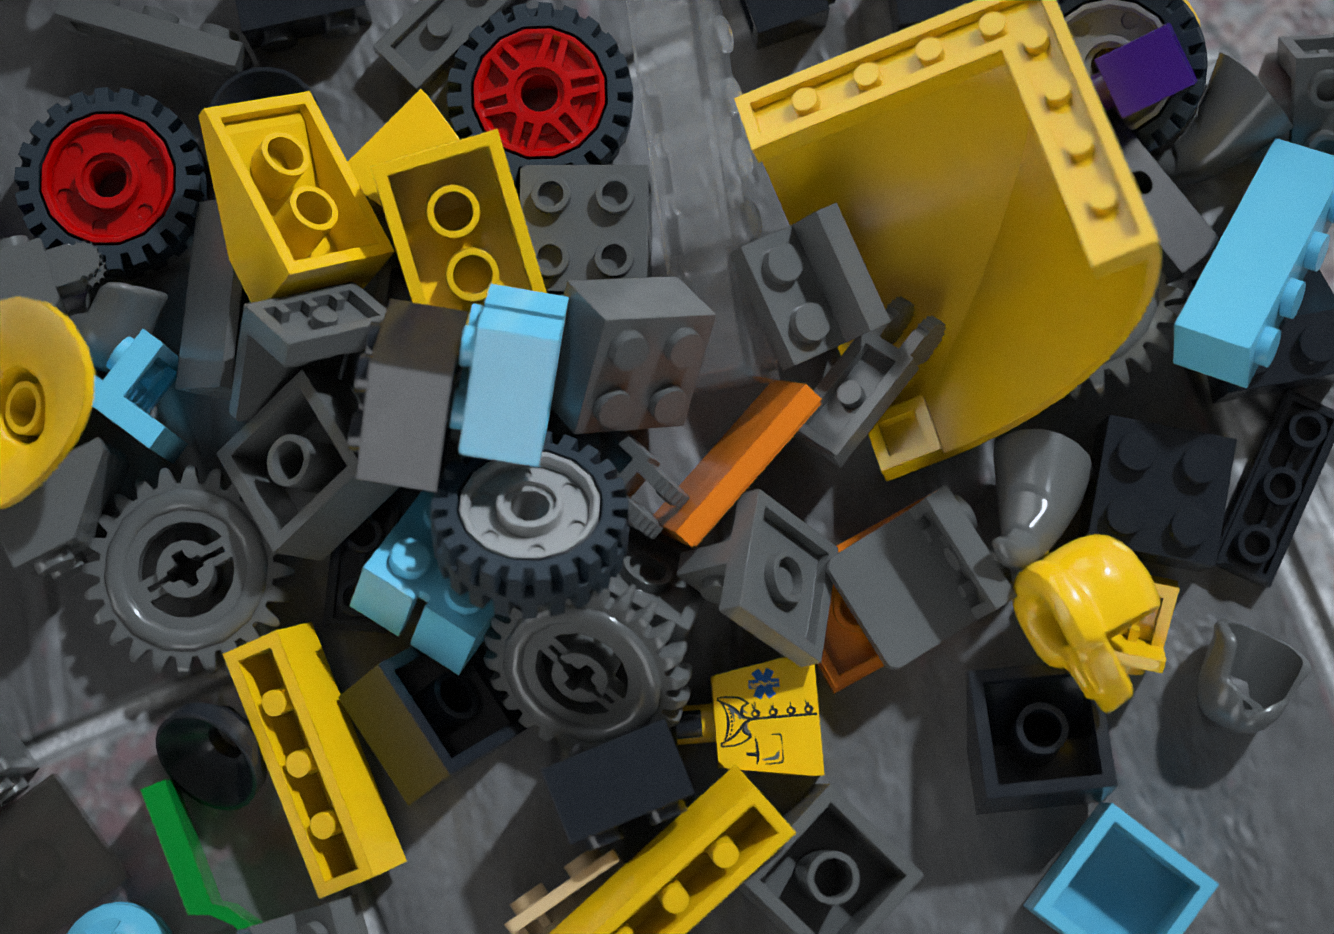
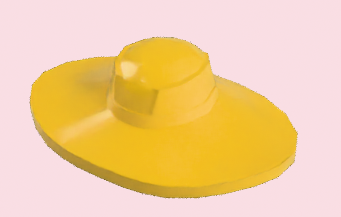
[0,296,95,509]

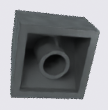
[0,437,130,582]

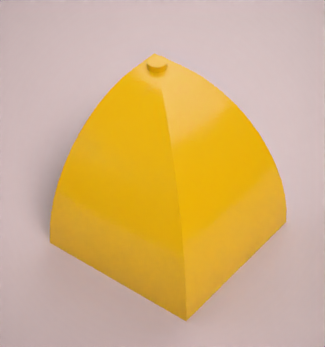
[734,0,1161,481]

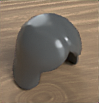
[66,277,168,372]
[1196,618,1311,733]

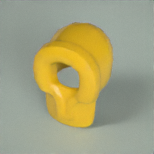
[1013,534,1160,713]

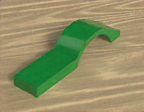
[140,780,263,930]

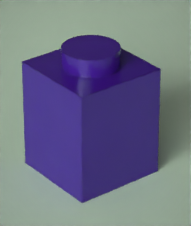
[1090,23,1198,119]

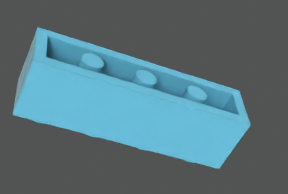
[1173,138,1334,388]

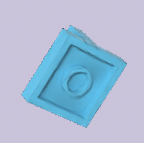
[92,329,188,464]

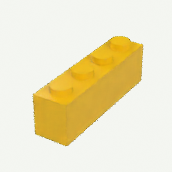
[223,622,407,899]
[549,764,796,934]

